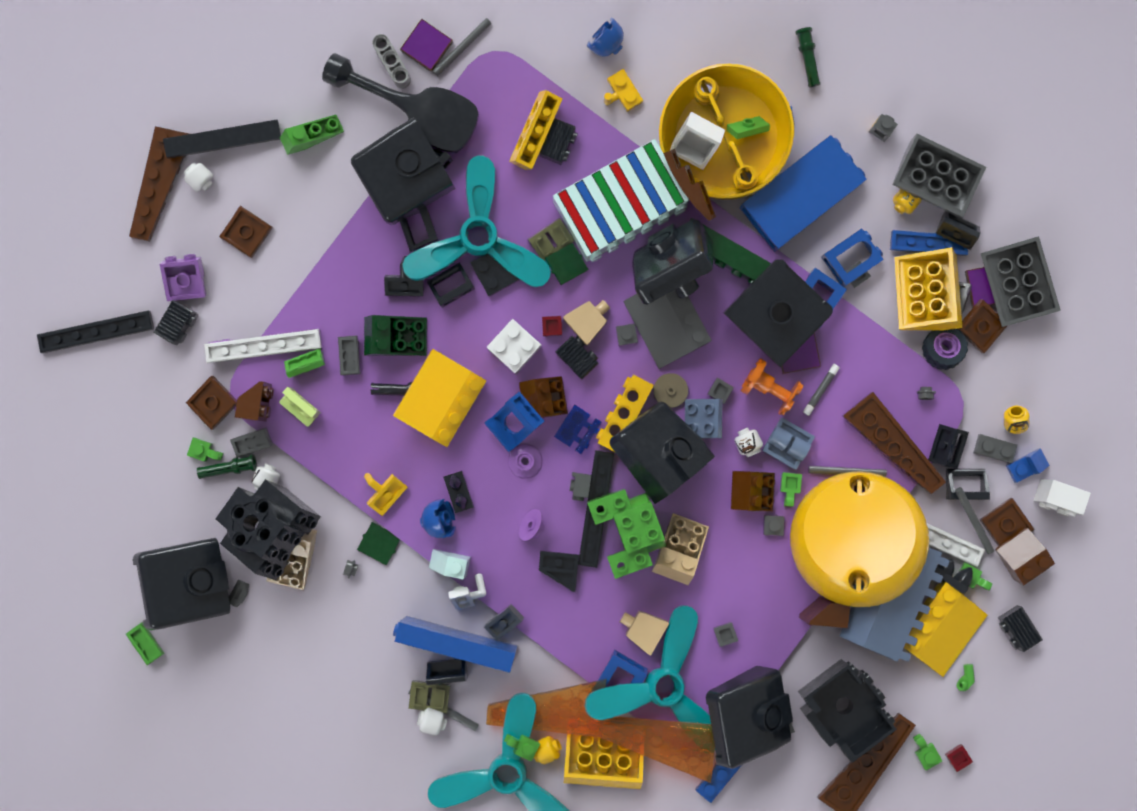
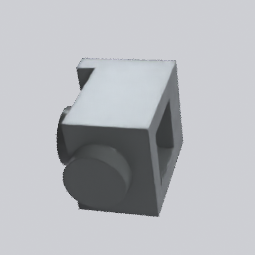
[868,114,898,142]
[569,472,591,501]

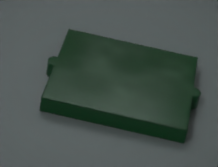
[545,243,589,285]
[357,522,400,565]

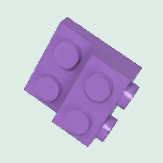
[159,254,206,301]

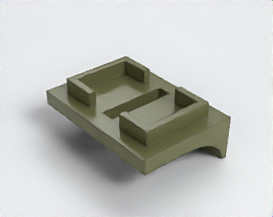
[527,218,574,261]
[408,680,451,713]

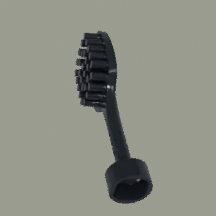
[322,53,479,153]

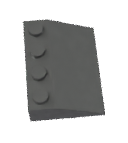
[892,134,986,218]
[981,236,1061,327]
[623,290,712,369]

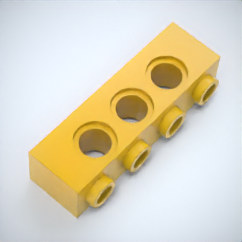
[509,90,563,170]
[596,374,654,452]

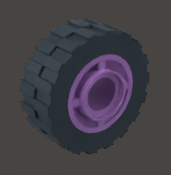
[922,329,968,370]

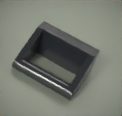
[400,206,438,252]
[936,211,981,250]
[427,262,475,308]
[928,424,969,469]
[946,469,990,500]
[426,659,468,685]

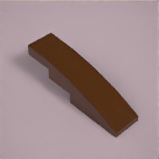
[663,149,716,221]

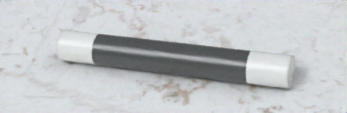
[803,364,840,416]

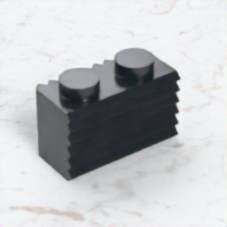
[540,118,578,165]
[153,300,197,345]
[555,336,599,380]
[998,605,1043,652]

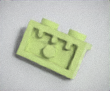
[279,387,321,427]

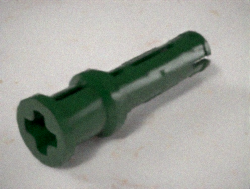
[795,27,820,87]
[197,454,257,479]

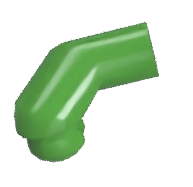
[956,664,975,691]

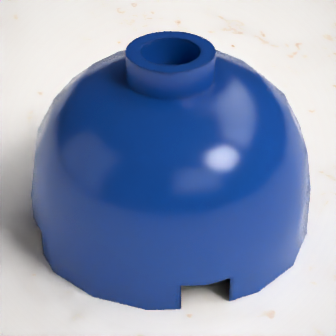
[587,18,624,57]
[420,499,456,538]

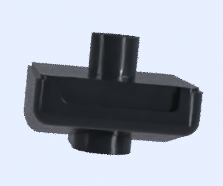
[351,117,456,225]
[632,219,713,305]
[723,259,833,367]
[610,402,715,504]
[132,538,230,630]
[706,666,793,769]

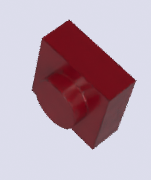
[542,316,562,337]
[945,744,973,772]

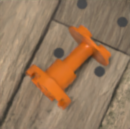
[740,358,804,415]

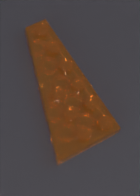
[486,679,607,737]
[598,717,715,783]

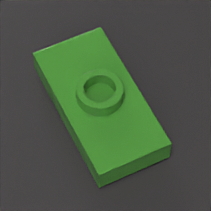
[726,116,770,139]
[284,349,325,378]
[126,622,165,665]

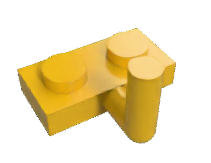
[604,69,643,112]
[364,473,408,516]

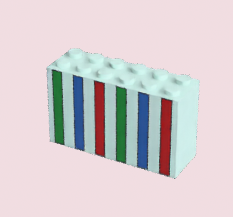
[553,139,689,262]

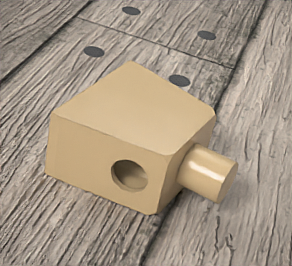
[563,300,610,346]
[620,610,669,656]

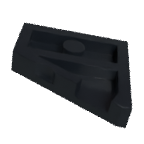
[470,254,519,297]
[539,550,579,592]

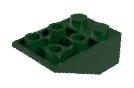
[364,315,427,356]

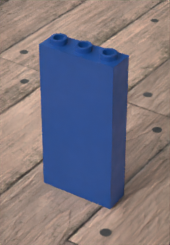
[739,135,867,252]
[393,616,517,673]

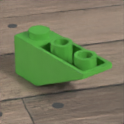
[280,114,344,155]

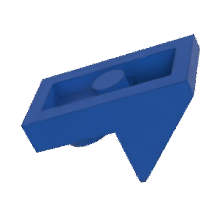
[1006,448,1050,483]

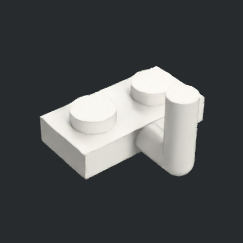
[448,574,486,611]

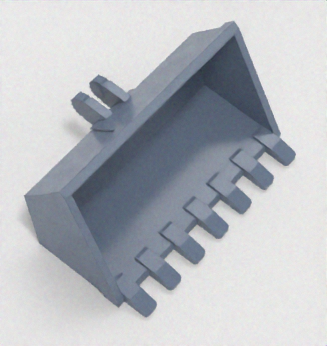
[839,547,949,662]

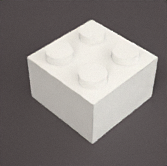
[670,112,725,170]
[487,319,542,374]
[1033,479,1091,517]

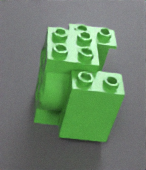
[587,489,666,579]

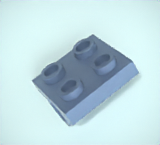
[685,399,723,438]
[762,417,815,470]

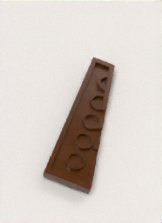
[129,126,189,242]
[842,392,946,494]

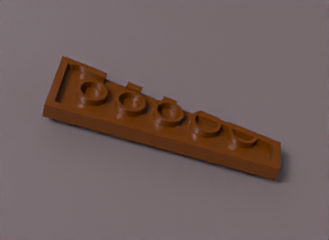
[817,713,916,811]

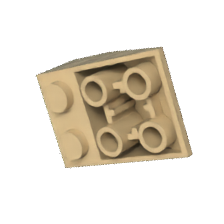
[652,513,709,585]
[267,529,317,590]

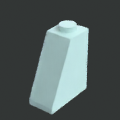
[429,549,471,580]

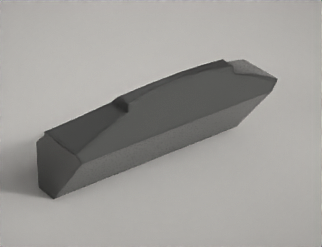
[229,579,249,607]

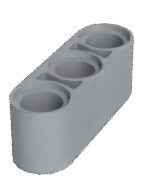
[372,34,411,88]

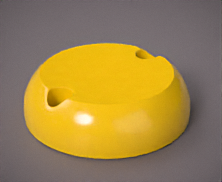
[659,63,794,200]
[790,471,929,607]

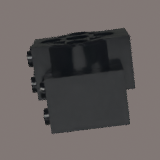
[215,479,321,580]
[798,659,897,763]

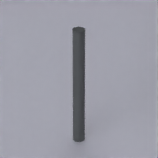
[433,18,492,76]
[808,466,887,477]
[955,487,994,554]
[408,689,479,731]

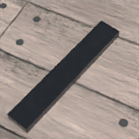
[163,119,281,159]
[37,310,154,353]
[578,450,614,568]

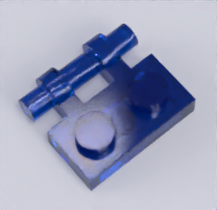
[554,404,602,454]

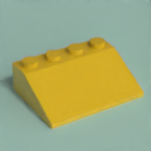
[894,248,963,330]
[393,349,486,447]
[904,581,988,677]
[563,719,645,789]

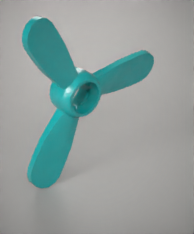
[403,155,551,287]
[584,605,716,752]
[428,693,570,811]

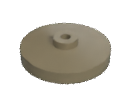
[653,373,688,408]

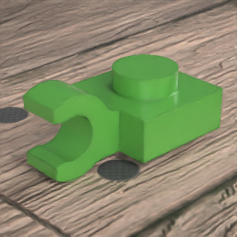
[187,437,224,462]
[780,472,802,507]
[959,562,993,590]
[504,734,540,761]
[913,734,942,770]

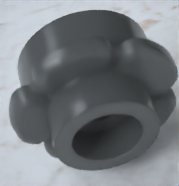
[917,387,936,400]
[343,560,358,578]

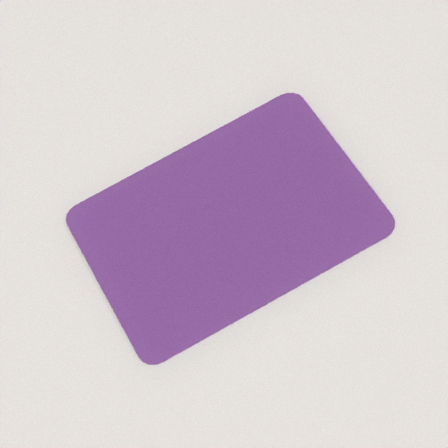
[230,51,964,754]

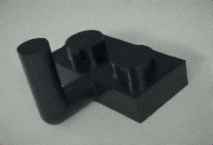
[384,256,424,296]

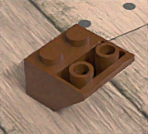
[519,376,568,418]
[235,381,274,422]
[731,471,775,511]

